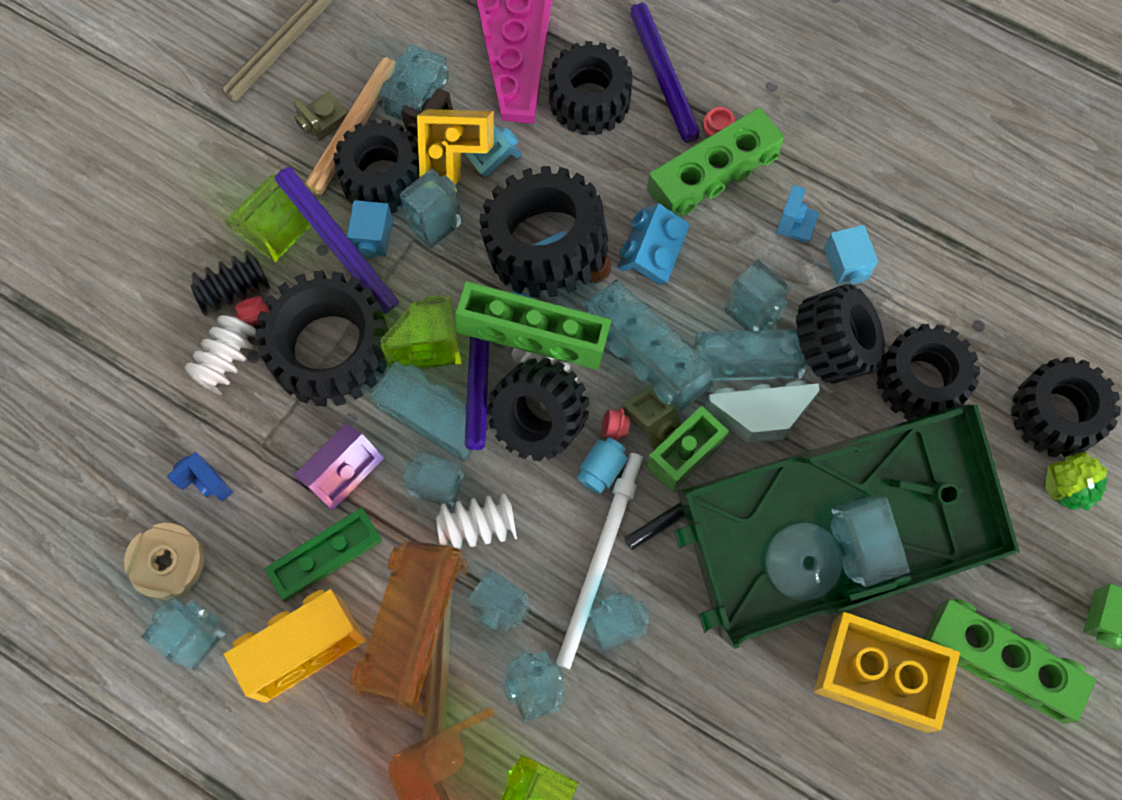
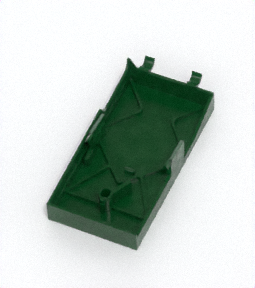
[674,405,1020,649]

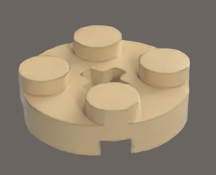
[124,523,204,600]

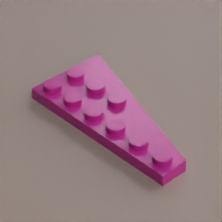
[476,0,553,124]

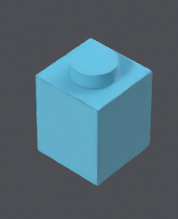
[824,225,879,285]

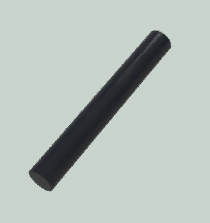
[624,502,685,550]

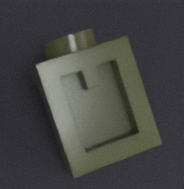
[293,91,348,141]
[622,385,681,450]

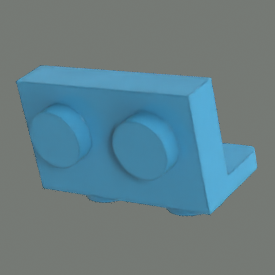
[617,203,690,285]

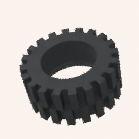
[479,166,609,298]
[256,270,391,407]

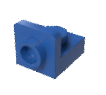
[167,452,233,502]

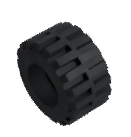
[548,41,633,135]
[333,119,423,214]
[796,284,885,384]
[877,324,980,421]
[1011,357,1121,458]
[487,358,590,461]

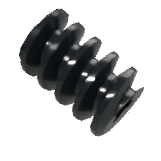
[190,250,271,316]

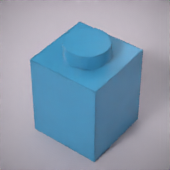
[347,200,393,258]

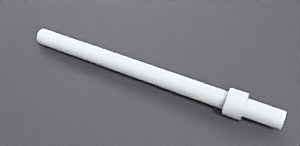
[555,453,643,669]

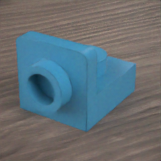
[776,185,819,243]

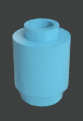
[576,437,628,494]

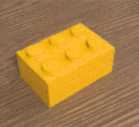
[223,589,367,703]
[813,612,960,733]

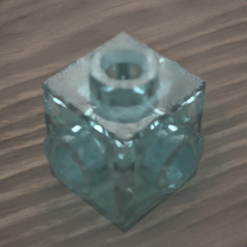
[503,651,565,722]

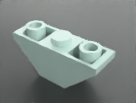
[705,381,820,443]

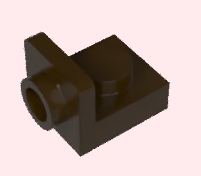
[401,88,453,138]

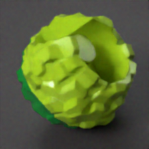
[1045,452,1108,511]

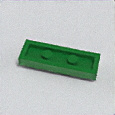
[264,507,383,603]

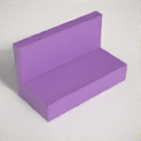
[294,423,384,511]

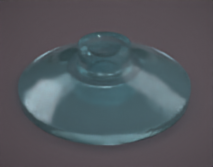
[766,523,842,600]

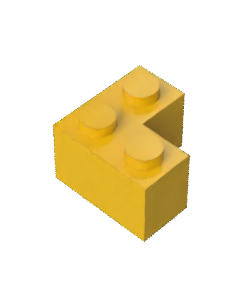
[417,109,494,187]

